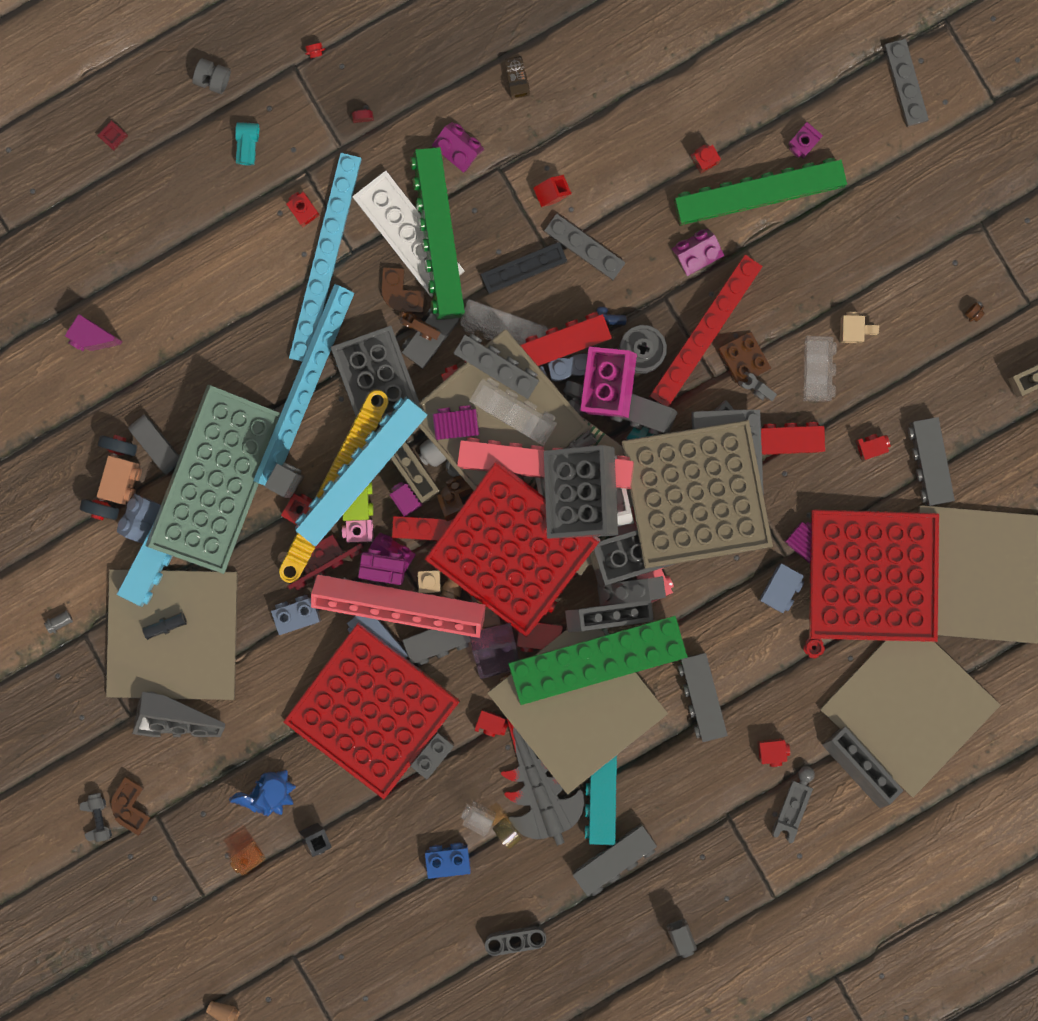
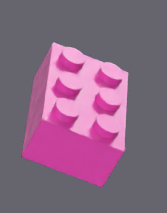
[580,347,637,418]

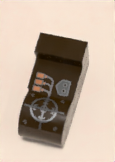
[505,56,530,100]

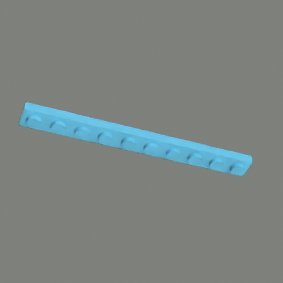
[289,153,362,362]
[253,284,354,486]

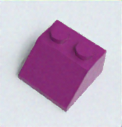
[65,314,122,351]

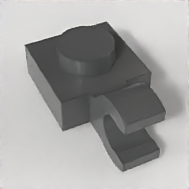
[738,372,777,401]

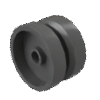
[619,325,667,374]

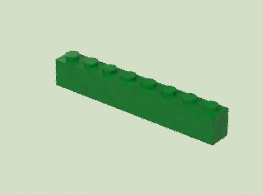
[410,147,465,320]
[674,158,847,226]

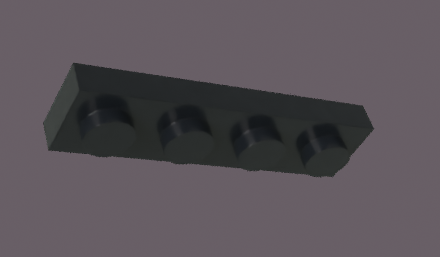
[481,242,568,294]

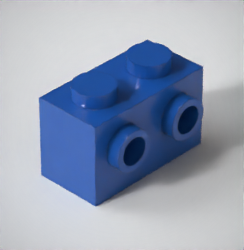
[425,843,471,879]

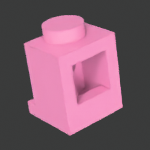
[342,520,373,542]

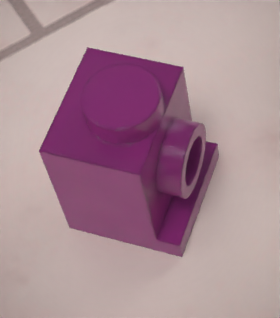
[788,122,823,159]

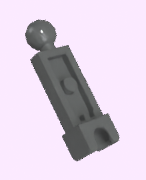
[771,766,815,844]

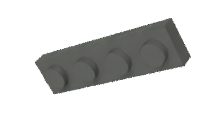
[884,39,929,127]
[544,214,625,281]

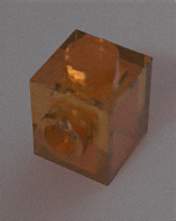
[230,841,266,876]

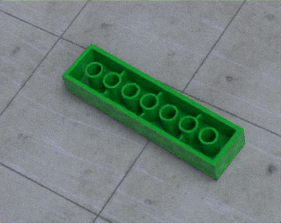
[508,616,688,705]

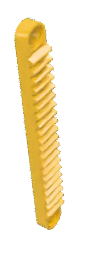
[279,389,388,583]

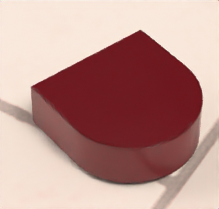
[352,109,374,123]

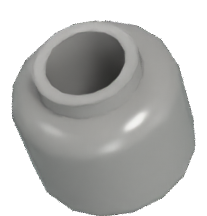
[419,438,446,467]

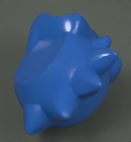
[229,770,296,816]

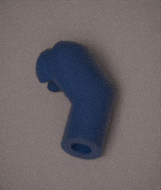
[596,307,627,326]

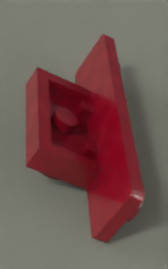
[287,534,364,590]

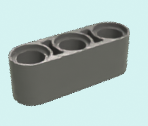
[128,414,180,475]
[485,926,546,956]

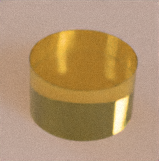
[492,817,522,849]

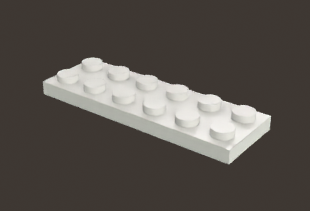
[353,171,465,298]

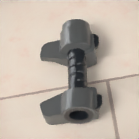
[80,793,112,842]

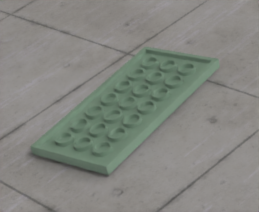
[145,385,281,574]

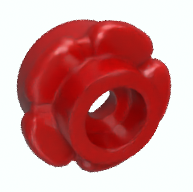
[305,42,325,58]
[803,639,825,658]

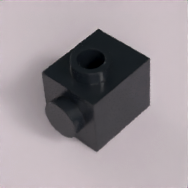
[298,823,332,857]

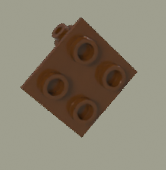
[719,332,771,386]

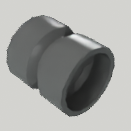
[193,58,231,94]
[563,380,584,416]

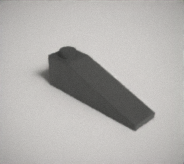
[132,692,225,737]

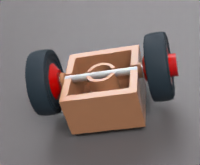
[80,435,142,520]

